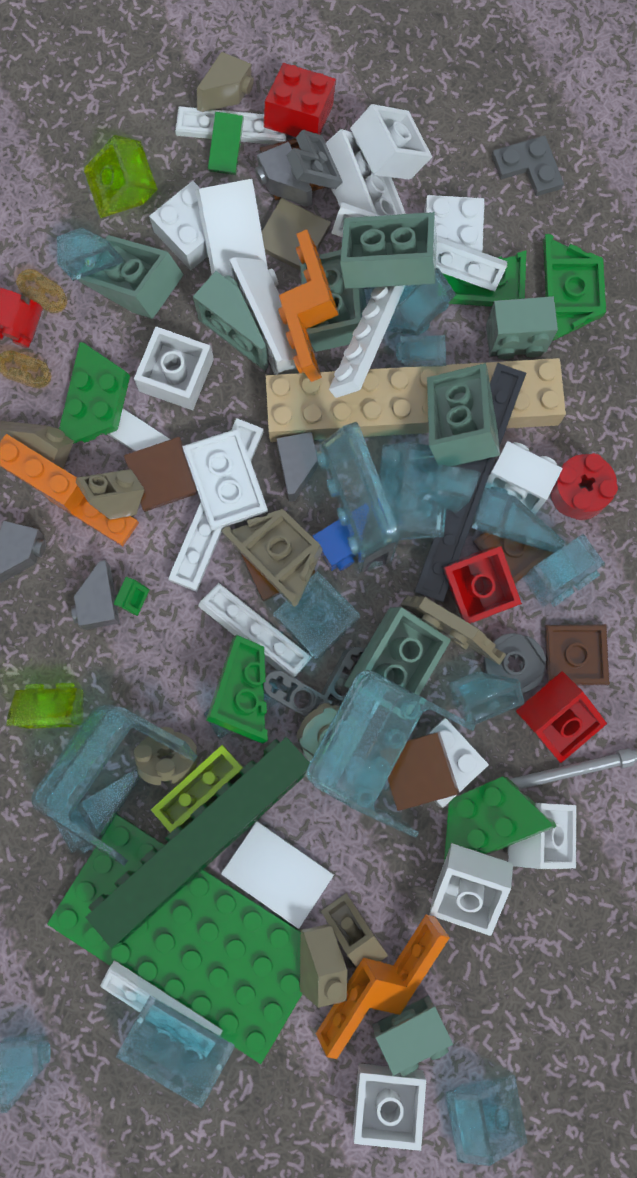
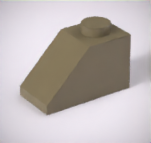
[197,52,254,112]
[321,893,388,967]
[300,924,347,1008]

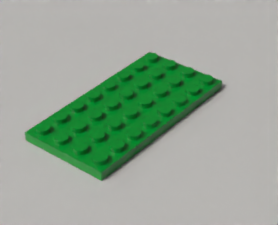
[47,814,303,1064]

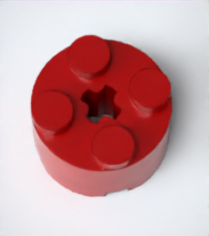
[0,288,43,348]
[550,453,618,520]

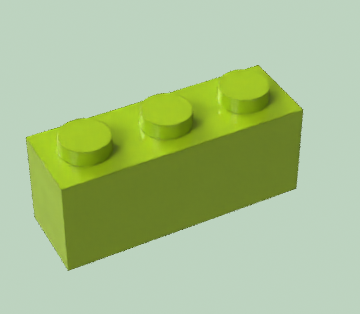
[151,745,243,833]

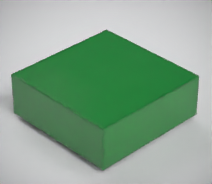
[114,577,150,616]

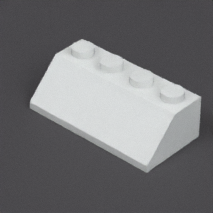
[326,129,406,216]
[229,257,299,375]

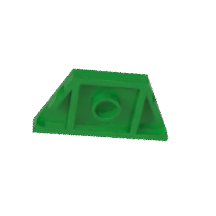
[543,234,606,341]
[59,342,130,444]
[444,776,557,862]

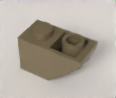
[76,469,144,520]

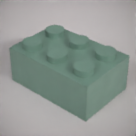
[340,212,437,289]
[344,607,451,720]

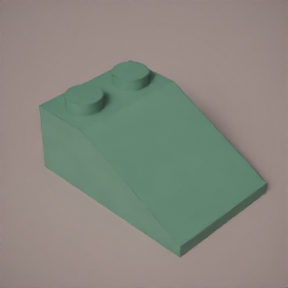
[77,235,184,319]
[300,250,367,352]
[193,271,268,371]
[427,363,500,469]

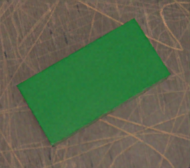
[208,111,244,175]

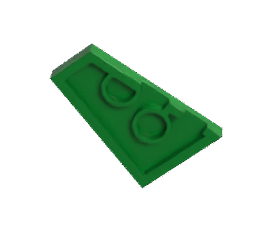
[437,250,527,307]
[206,635,268,744]

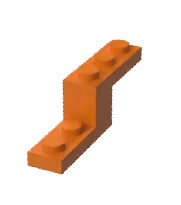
[278,229,339,382]
[0,434,139,547]
[315,914,450,1059]

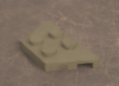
[221,509,323,607]
[400,595,506,666]

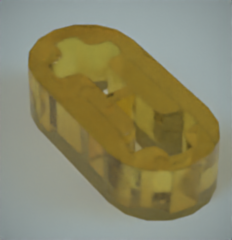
[16,269,67,313]
[0,350,52,389]

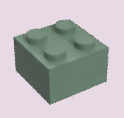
[486,296,558,360]
[372,995,453,1076]

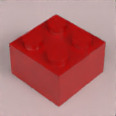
[264,63,336,137]

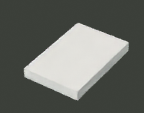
[195,179,268,276]
[182,428,268,531]
[221,821,334,929]

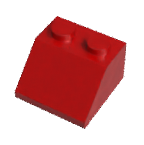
[443,546,522,624]
[516,671,607,763]

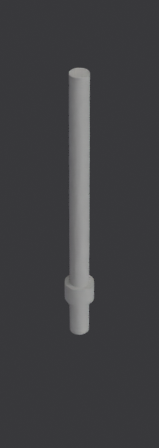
[474,748,637,789]

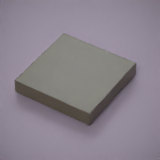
[262,198,331,271]

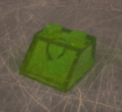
[84,135,158,218]
[6,683,83,729]

